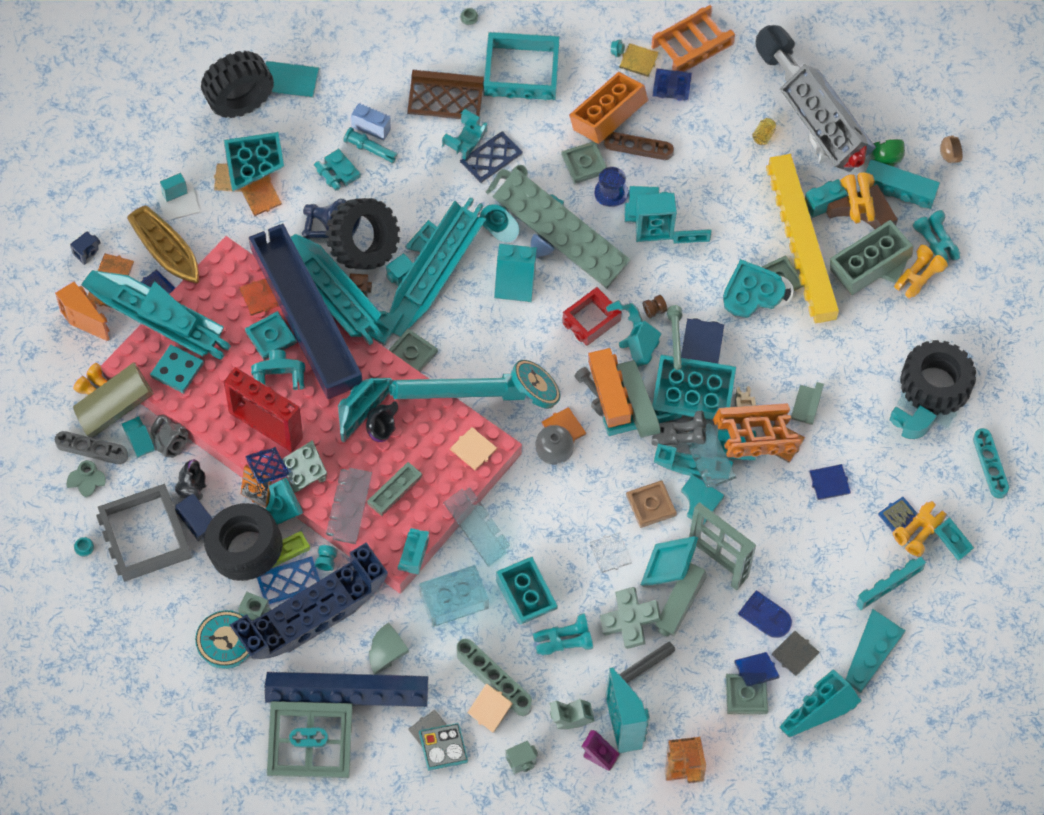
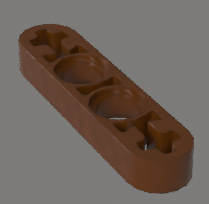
[604,132,674,160]

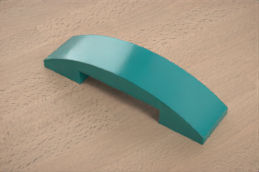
[653,444,733,480]

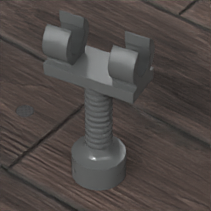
[574,367,604,416]

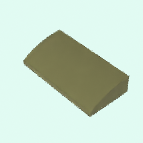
[73,362,154,438]

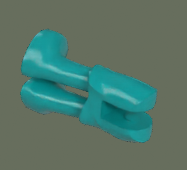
[913,210,961,263]
[533,613,593,656]

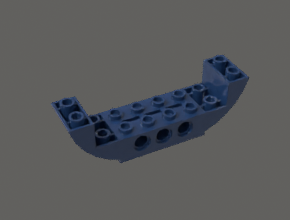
[230,542,388,659]

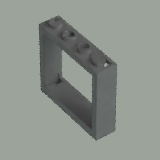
[96,483,192,582]

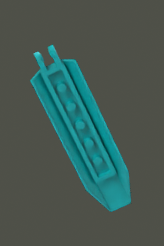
[389,197,486,337]
[291,234,383,345]
[81,270,231,360]

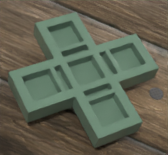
[600,587,661,649]

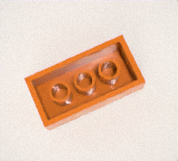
[569,72,648,144]

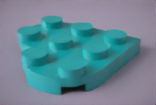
[723,259,786,318]

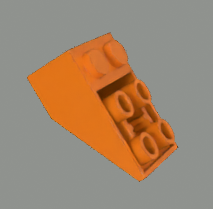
[55,281,110,341]

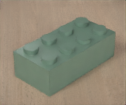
[830,220,913,295]

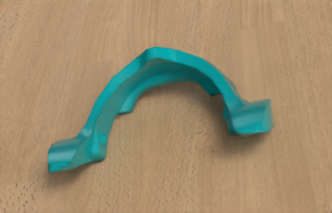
[606,300,642,348]

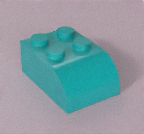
[496,556,558,625]

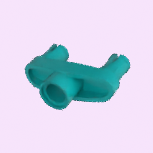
[251,350,305,390]

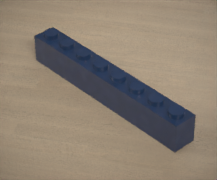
[264,672,428,707]

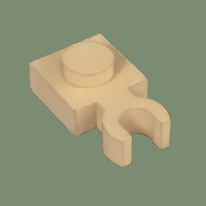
[735,386,756,407]

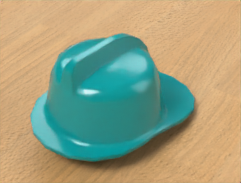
[480,204,520,243]

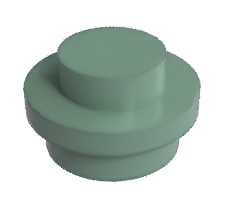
[460,8,478,25]

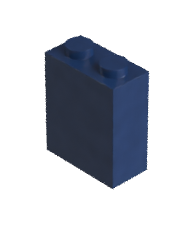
[681,318,725,364]

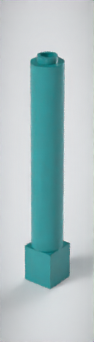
[389,373,526,401]

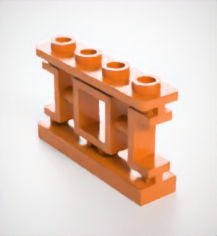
[713,403,802,458]

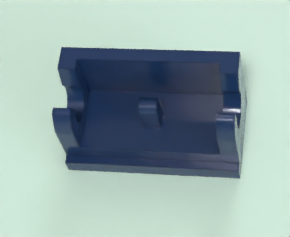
[175,493,213,541]

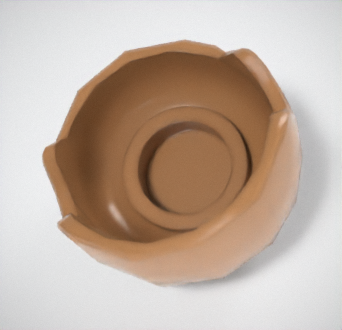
[940,135,963,163]

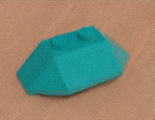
[338,378,393,443]

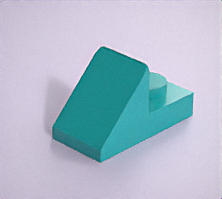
[121,416,155,458]

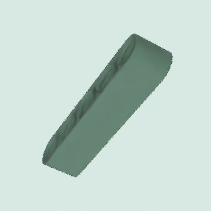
[616,360,660,438]
[456,638,532,716]

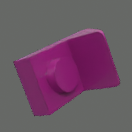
[581,730,620,771]

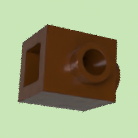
[349,273,372,298]

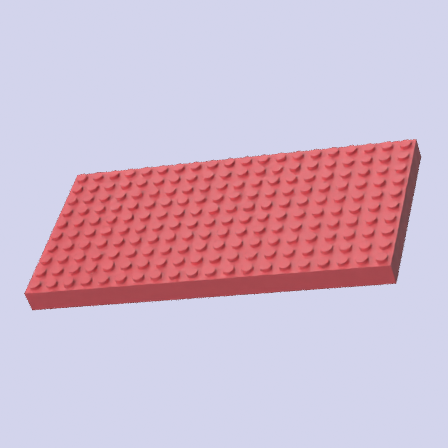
[101,236,522,594]

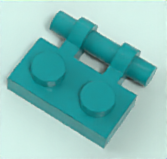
[314,148,361,191]

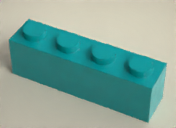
[865,159,940,209]

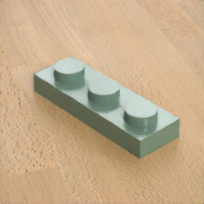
[367,462,422,516]

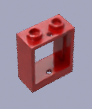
[562,287,622,346]

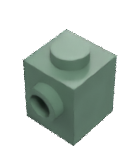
[505,740,538,774]

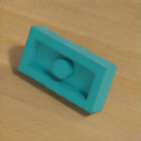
[934,517,974,561]

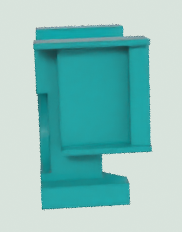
[442,108,488,160]

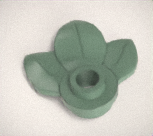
[66,460,106,498]

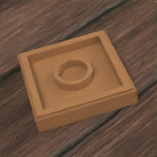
[626,480,677,528]

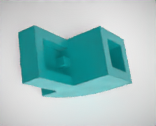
[889,406,936,439]

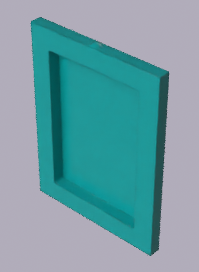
[640,536,698,587]

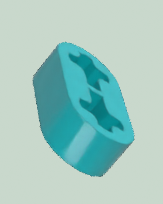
[289,728,329,748]

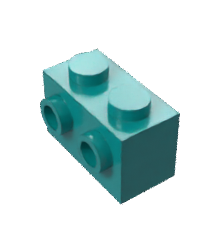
[805,179,847,218]

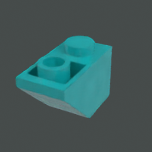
[627,321,662,367]

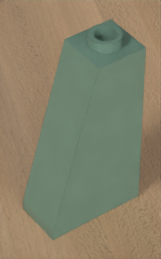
[655,563,707,637]

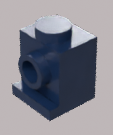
[70,231,101,265]

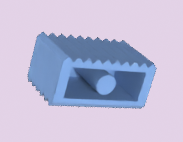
[351,103,391,141]

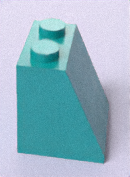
[494,243,537,302]

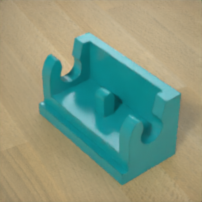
[397,528,429,575]

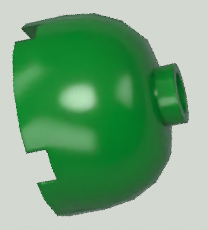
[869,139,905,167]

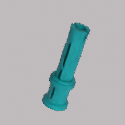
[343,127,398,164]

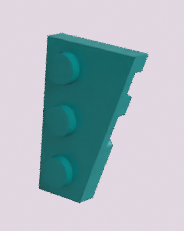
[137,281,197,338]

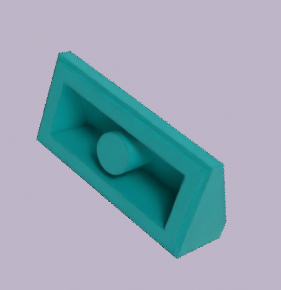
[673,229,712,244]

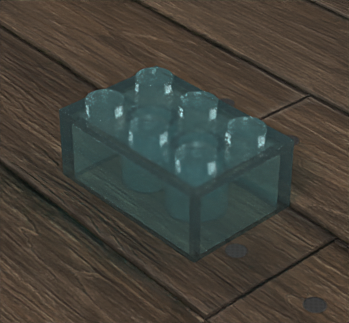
[419,565,489,627]

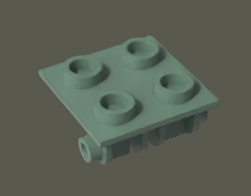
[280,440,327,493]

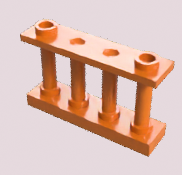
[651,5,735,76]

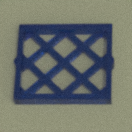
[245,447,289,484]

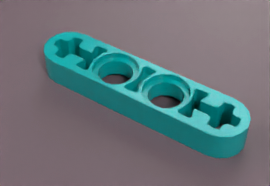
[973,428,1009,499]

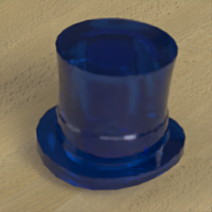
[594,167,629,207]

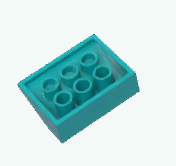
[652,355,736,420]
[605,667,650,754]

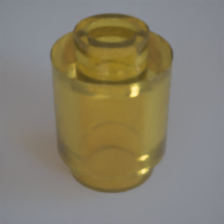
[752,118,776,145]

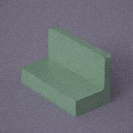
[791,382,824,425]

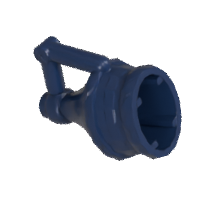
[302,198,361,240]

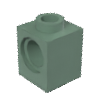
[238,591,271,621]

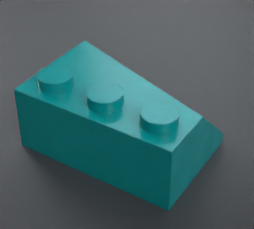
[224,132,284,192]

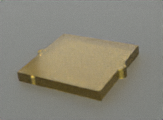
[619,43,659,77]

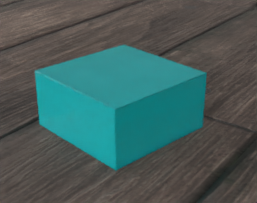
[160,172,188,202]

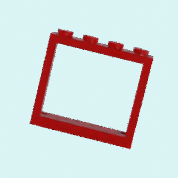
[224,367,303,452]

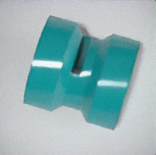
[315,545,338,571]

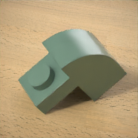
[549,699,595,730]

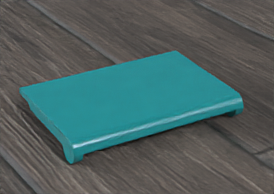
[266,61,319,97]

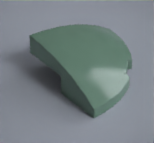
[369,622,409,675]

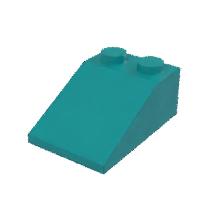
[636,192,677,242]

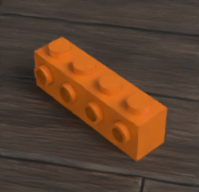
[588,348,633,428]

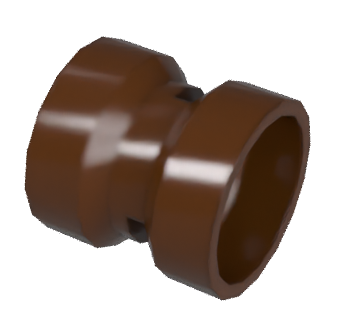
[642,295,668,319]

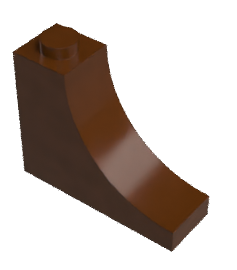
[826,185,898,229]

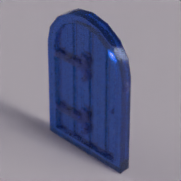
[737,590,792,638]

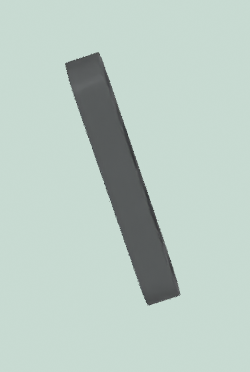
[54,431,128,464]

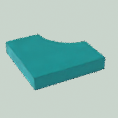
[681,475,725,525]
[265,477,303,525]

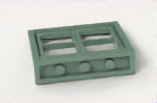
[689,502,756,590]
[267,702,353,778]

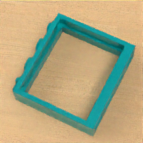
[484,32,560,101]

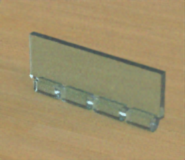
[686,423,736,488]
[326,468,372,544]
[443,488,510,566]

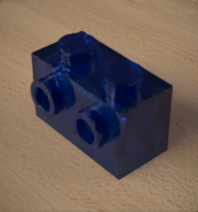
[653,68,692,101]

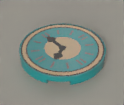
[511,360,561,409]
[195,610,250,669]

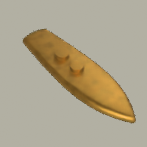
[127,205,199,284]

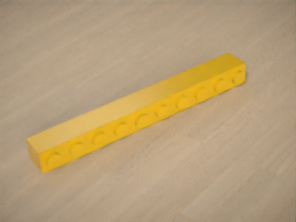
[766,154,839,324]

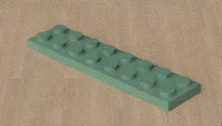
[492,169,631,289]

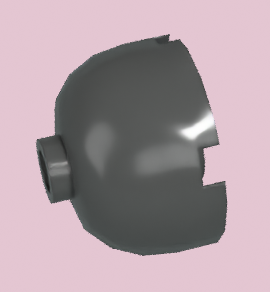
[535,425,574,465]

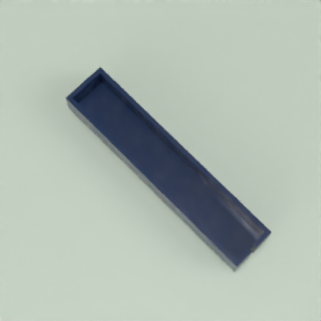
[249,223,362,400]

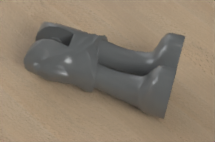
[651,411,707,446]

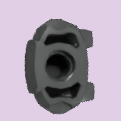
[150,415,189,458]

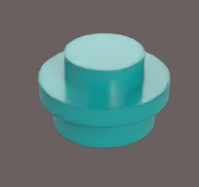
[610,39,625,57]
[74,537,94,557]

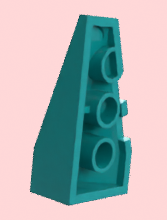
[779,669,862,738]

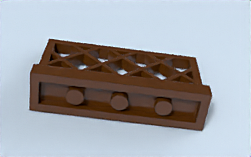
[407,69,484,119]

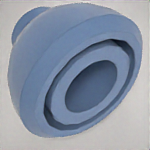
[530,234,554,259]

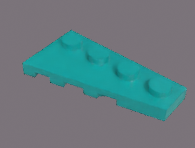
[845,608,906,693]

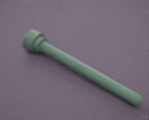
[667,305,682,370]

